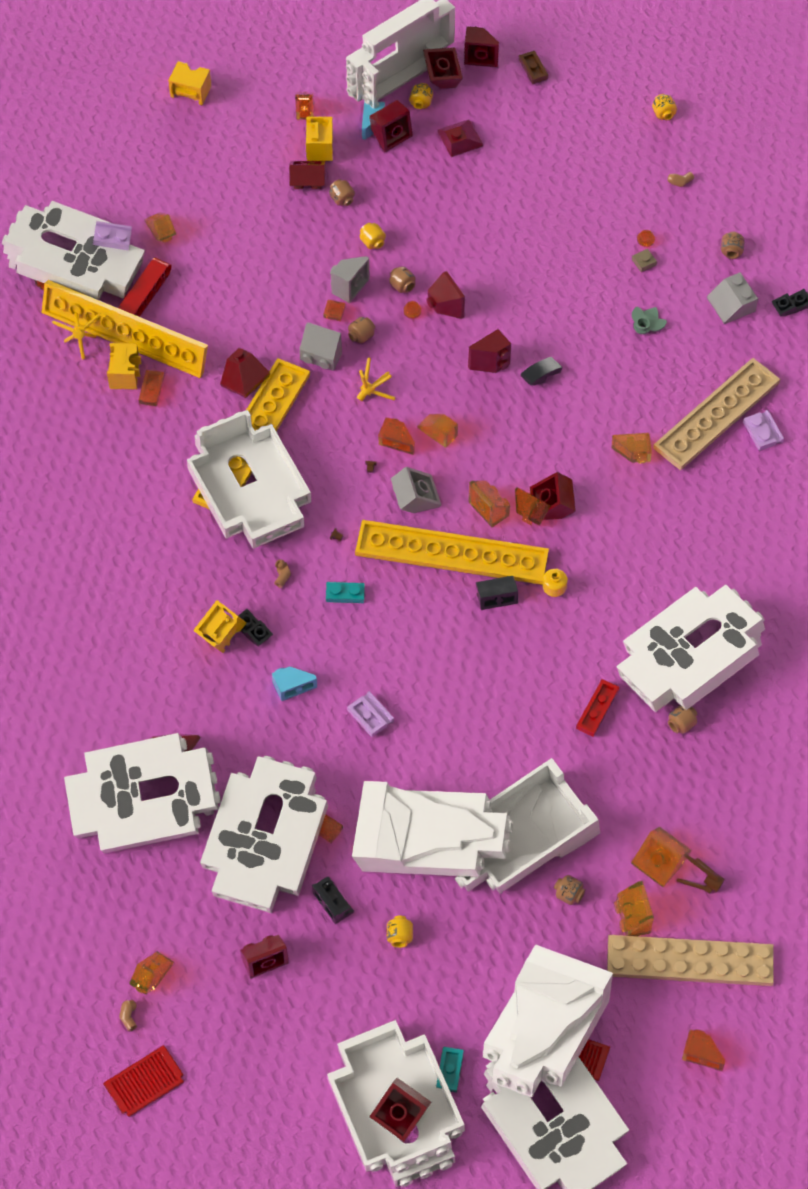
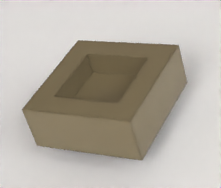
[632,249,657,272]

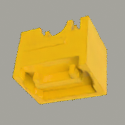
[168,61,212,105]
[306,117,333,161]
[107,343,142,389]
[193,600,247,653]

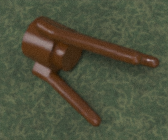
[676,853,725,894]

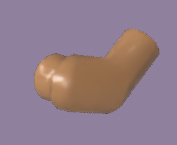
[667,172,694,187]
[274,559,291,588]
[119,1000,137,1032]

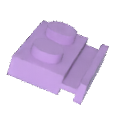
[93,221,132,250]
[743,410,784,451]
[347,691,394,737]

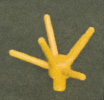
[52,312,101,360]
[357,357,395,401]

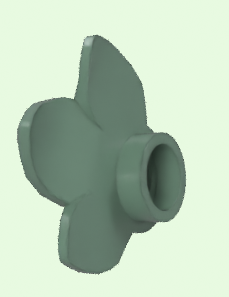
[631,307,667,334]

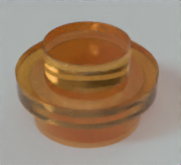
[637,230,655,247]
[403,301,421,319]

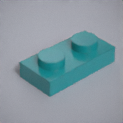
[326,582,365,603]
[436,1047,464,1093]

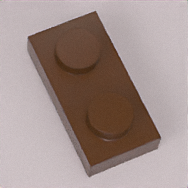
[519,50,548,84]

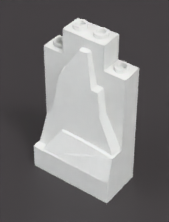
[455,758,600,894]
[352,781,513,877]
[483,945,613,1097]

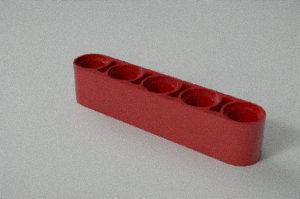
[118,257,172,317]

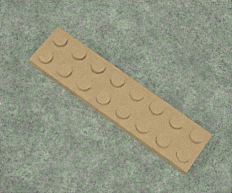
[653,358,780,471]
[607,935,773,986]

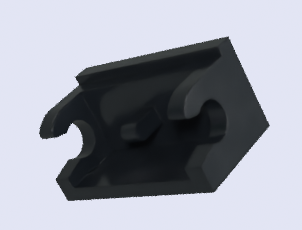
[476,576,518,610]
[312,877,354,924]

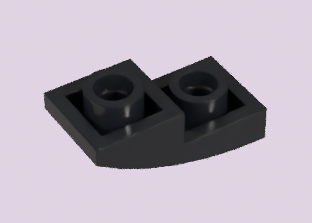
[772,289,808,316]
[520,357,562,386]
[238,609,273,647]

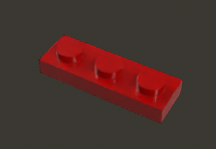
[576,679,619,737]

